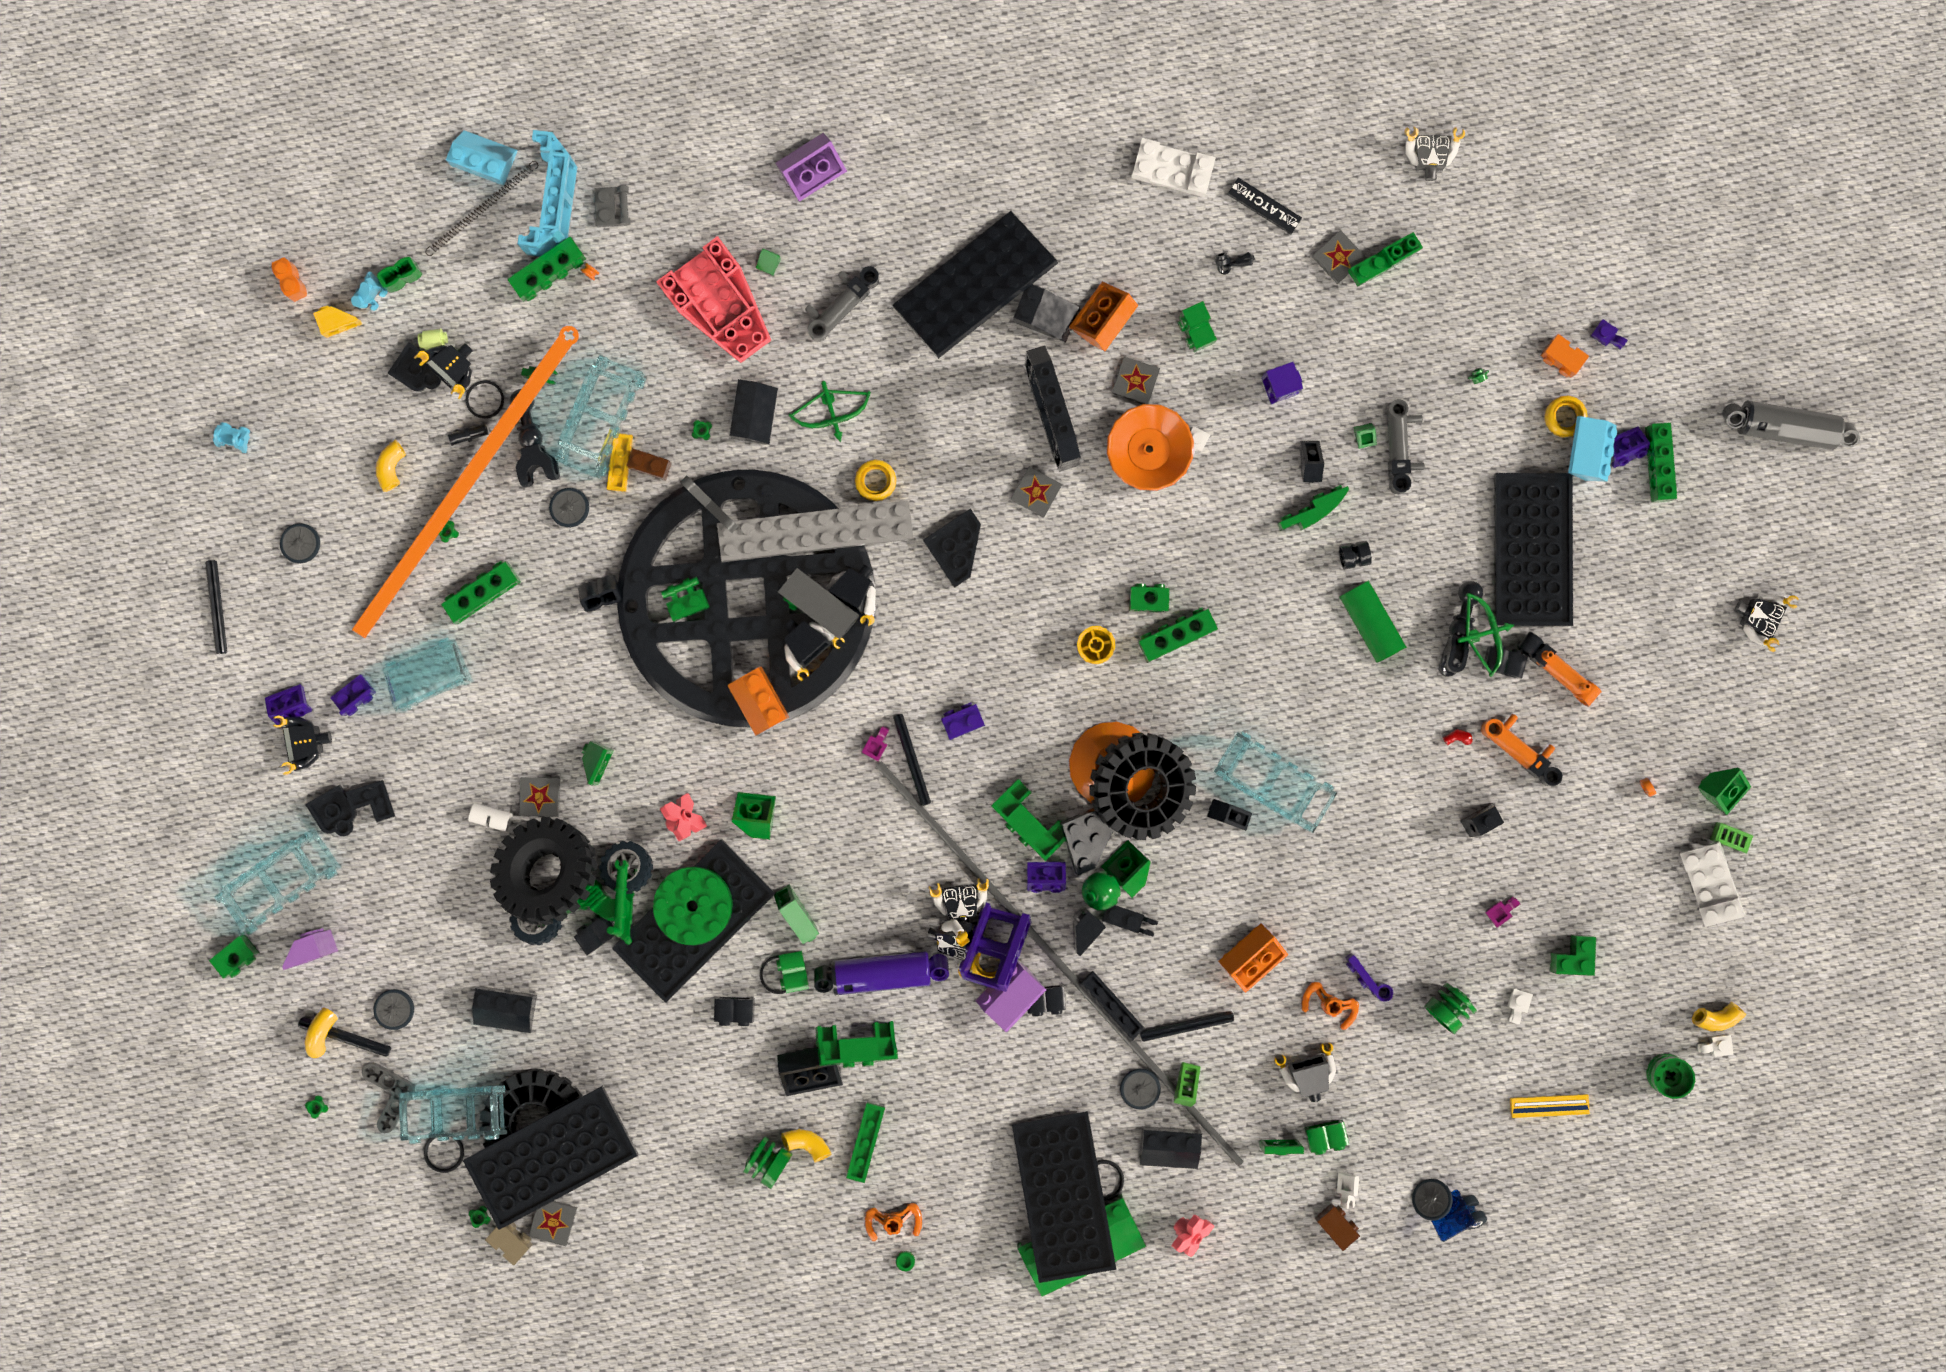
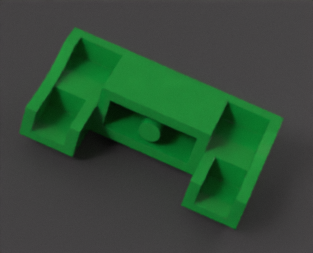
[991,779,1065,861]
[815,1021,898,1068]

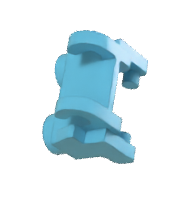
[351,272,388,311]
[213,422,250,453]

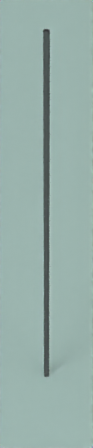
[876,761,1244,1166]

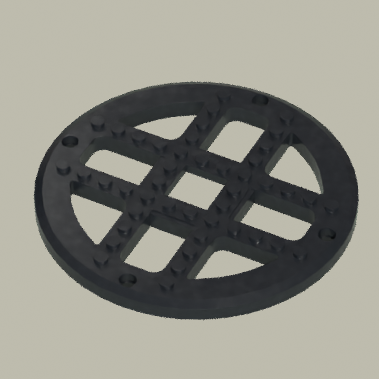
[617,469,876,727]

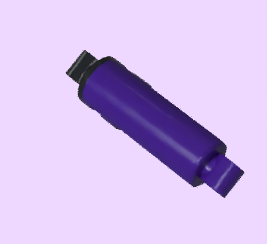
[814,951,949,996]

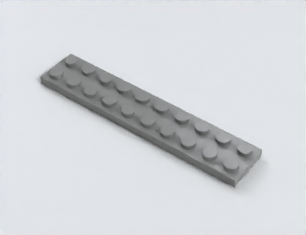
[717,500,913,562]

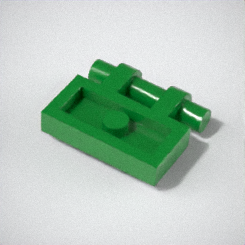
[661,577,709,622]

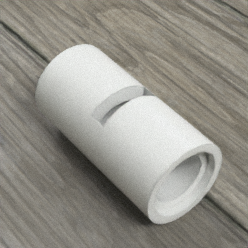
[469,803,513,832]

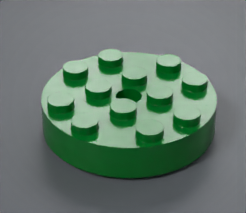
[653,866,733,945]

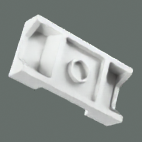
[1131,138,1216,197]
[1680,841,1745,927]

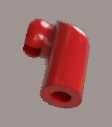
[1443,729,1473,746]

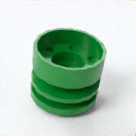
[1424,982,1477,1035]
[1646,1053,1696,1099]
[743,1137,792,1189]

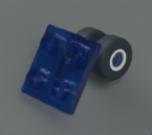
[1431,1189,1487,1242]

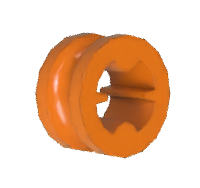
[580,263,600,281]

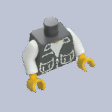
[1404,126,1465,181]

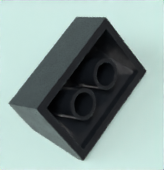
[729,379,778,445]
[1073,907,1106,956]
[472,986,537,1033]
[777,1047,843,1096]
[1140,1126,1202,1169]

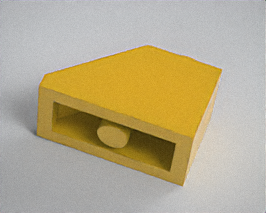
[313,306,362,338]

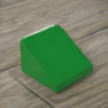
[756,248,781,276]
[1353,423,1377,449]

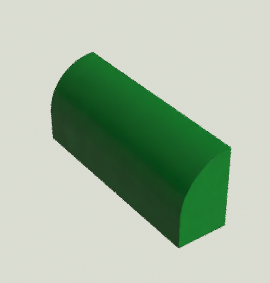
[1339,580,1407,663]

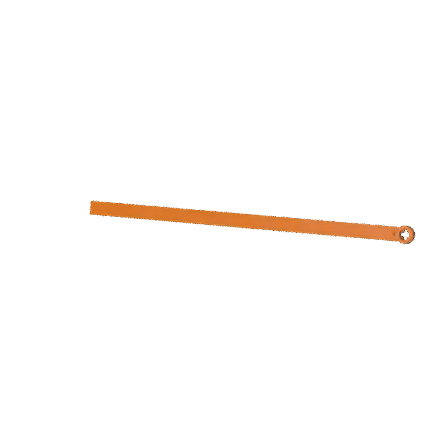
[352,326,579,638]

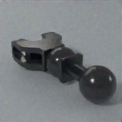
[510,389,560,488]
[1439,581,1483,677]

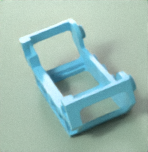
[517,130,578,257]

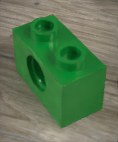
[1129,583,1170,612]
[209,935,260,979]

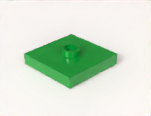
[1259,1139,1304,1156]

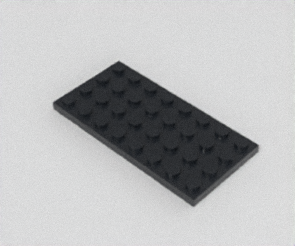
[893,211,1058,359]
[1494,473,1573,626]
[612,839,776,1003]
[463,1085,639,1230]
[1012,1111,1117,1283]

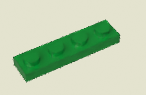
[846,1102,885,1183]

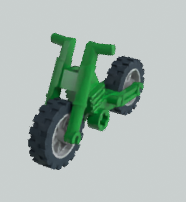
[509,841,653,946]

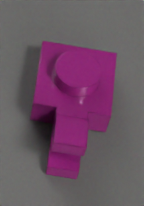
[862,726,889,761]
[1485,897,1520,928]

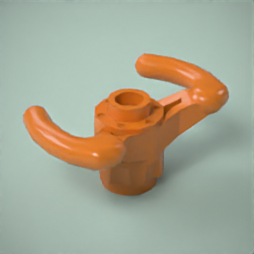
[1302,982,1359,1030]
[865,1203,922,1241]

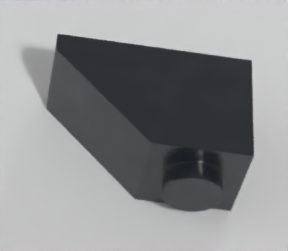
[1300,441,1324,483]
[1207,799,1252,831]

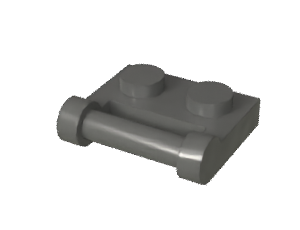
[594,185,631,227]

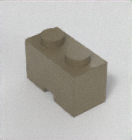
[485,1223,533,1266]

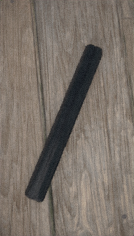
[205,560,228,654]
[893,714,931,806]
[1140,1011,1234,1042]
[298,1017,391,1057]

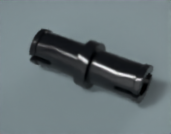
[448,423,489,446]

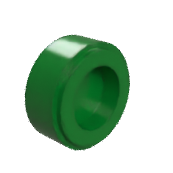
[896,1251,915,1272]

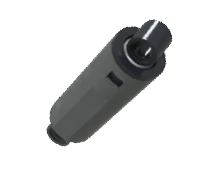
[1722,400,1860,450]

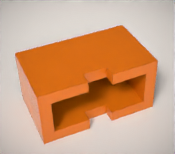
[1540,334,1589,377]

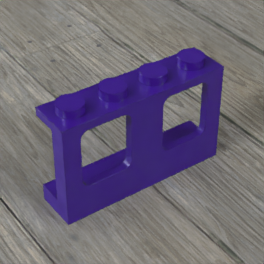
[959,902,1032,992]

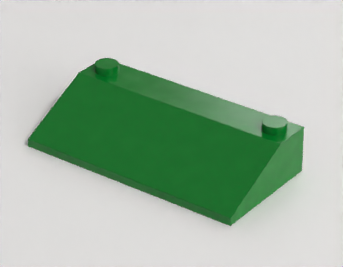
[1017,1194,1146,1297]

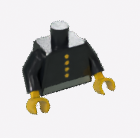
[414,343,473,399]
[273,716,332,775]

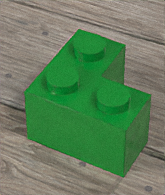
[1177,301,1217,353]
[1550,934,1596,976]

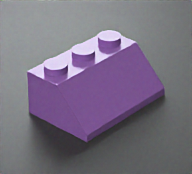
[775,133,847,202]
[282,928,338,970]
[975,961,1046,1032]

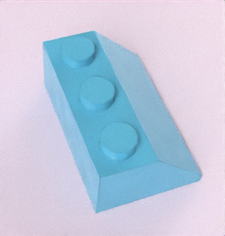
[446,130,518,186]
[1568,416,1617,482]

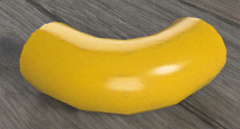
[376,440,406,492]
[1692,1002,1747,1031]
[305,1007,338,1058]
[781,1129,832,1162]

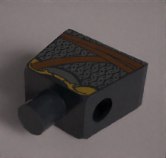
[1460,803,1504,837]

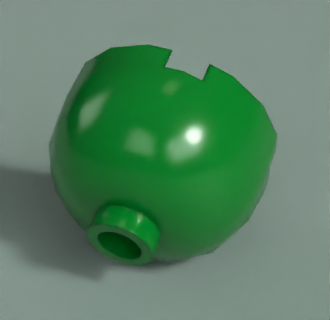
[1081,871,1121,910]

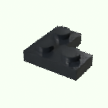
[345,780,396,823]

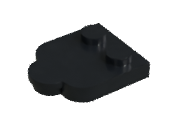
[387,342,441,392]
[305,784,357,837]

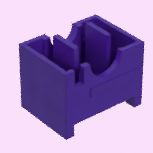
[1261,361,1303,405]

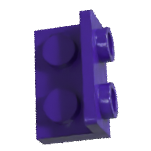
[1611,426,1650,468]
[331,674,376,716]
[265,684,312,725]
[941,702,985,740]
[1027,862,1066,893]

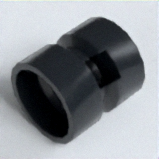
[1339,541,1372,570]

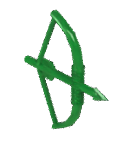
[788,381,871,443]
[1458,593,1514,677]

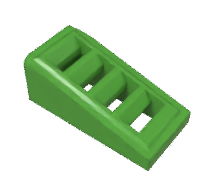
[1710,822,1753,854]
[1174,1062,1201,1107]

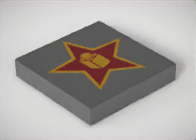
[1312,230,1366,285]
[1112,356,1160,404]
[1011,466,1062,518]
[519,777,560,817]
[529,1201,578,1246]

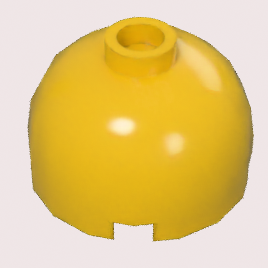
[1077,626,1115,664]

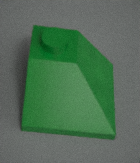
[582,741,614,786]
[1698,767,1751,816]
[732,792,776,840]
[1101,840,1151,898]

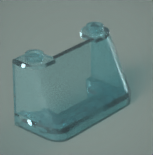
[383,637,474,713]

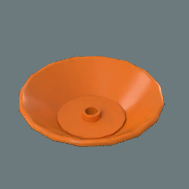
[1107,404,1194,491]
[1069,721,1155,804]

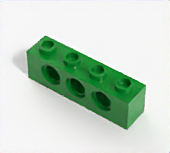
[507,236,586,302]
[1645,423,1677,503]
[441,561,521,624]
[1138,607,1218,663]

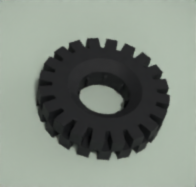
[1089,733,1196,840]
[490,817,597,925]
[479,1069,583,1148]

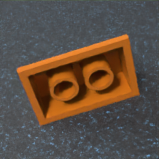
[1069,281,1138,351]
[728,667,789,736]
[1218,923,1288,993]

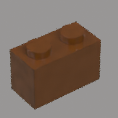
[626,448,672,481]
[1315,1203,1360,1251]

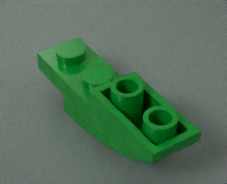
[1348,232,1423,287]
[1277,485,1349,531]

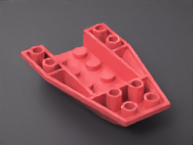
[656,236,772,363]

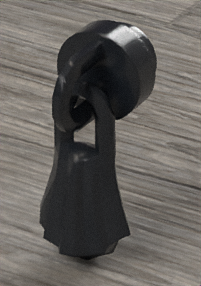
[1215,252,1255,275]

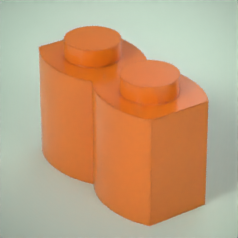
[272,257,307,302]

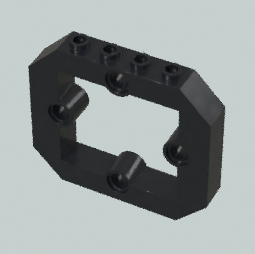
[1025,345,1081,472]

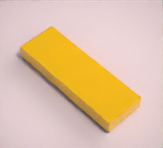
[607,433,633,492]

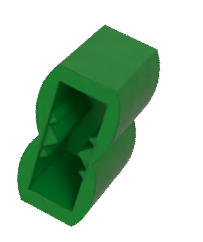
[377,257,422,293]
[776,950,809,994]
[1304,1120,1349,1155]

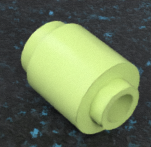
[418,329,448,350]

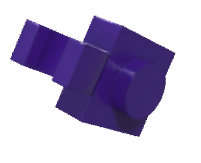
[1591,319,1628,350]

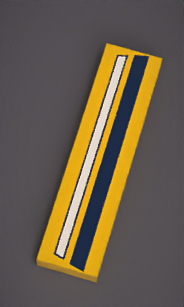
[1510,1094,1590,1118]

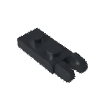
[1102,905,1158,937]

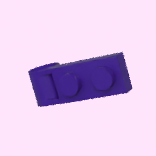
[1345,953,1393,1002]

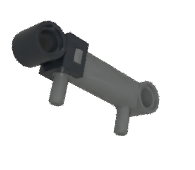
[805,266,880,342]
[1386,399,1425,495]

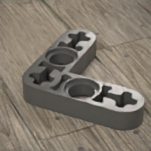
[680,475,739,533]
[362,1062,415,1134]

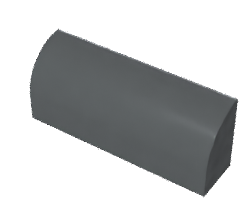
[778,568,859,639]

